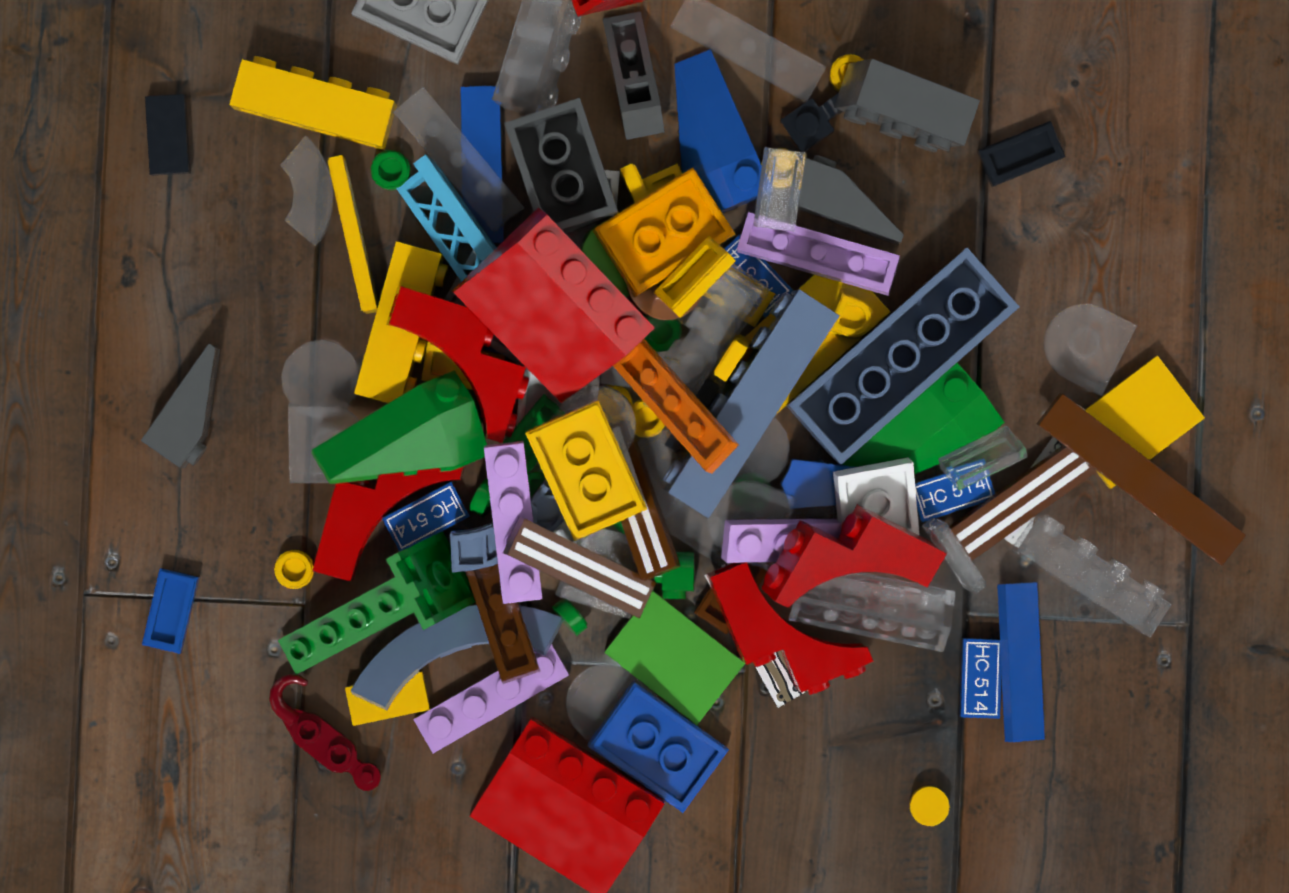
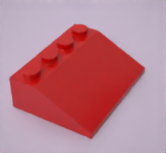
[452,207,655,403]
[469,716,665,893]

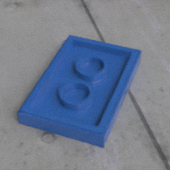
[587,681,729,813]

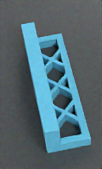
[396,154,497,282]

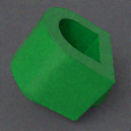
[654,552,694,599]

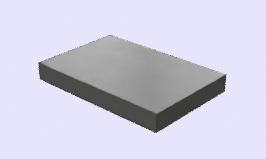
[351,0,489,65]

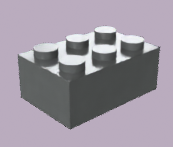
[834,59,980,152]
[504,98,618,233]

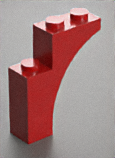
[386,286,529,443]
[312,465,466,581]
[761,504,947,608]
[706,562,874,695]

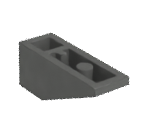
[603,11,665,140]
[788,155,904,245]
[141,344,220,468]

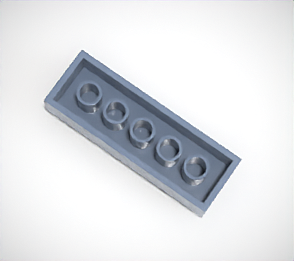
[787,248,1020,465]
[662,289,840,519]

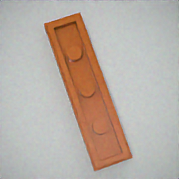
[613,339,739,474]

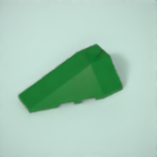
[841,363,1005,475]
[311,370,487,484]

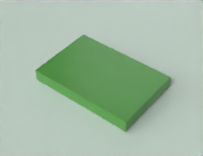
[604,591,745,725]

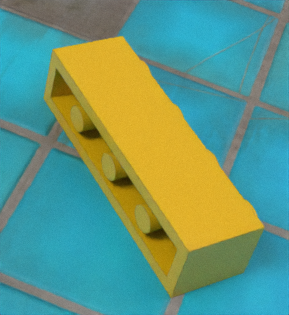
[229,56,397,150]
[354,241,449,403]

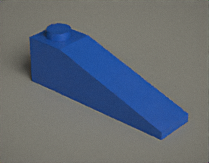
[674,49,771,213]

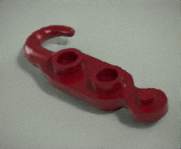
[269,674,381,791]

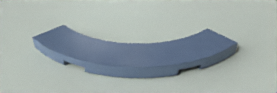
[450,409,605,573]
[351,605,563,711]

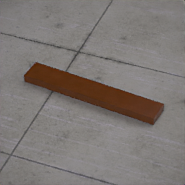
[1036,393,1246,566]

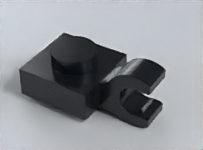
[780,93,843,154]

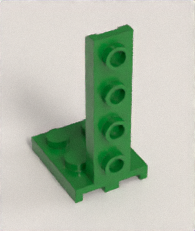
[278,531,476,675]

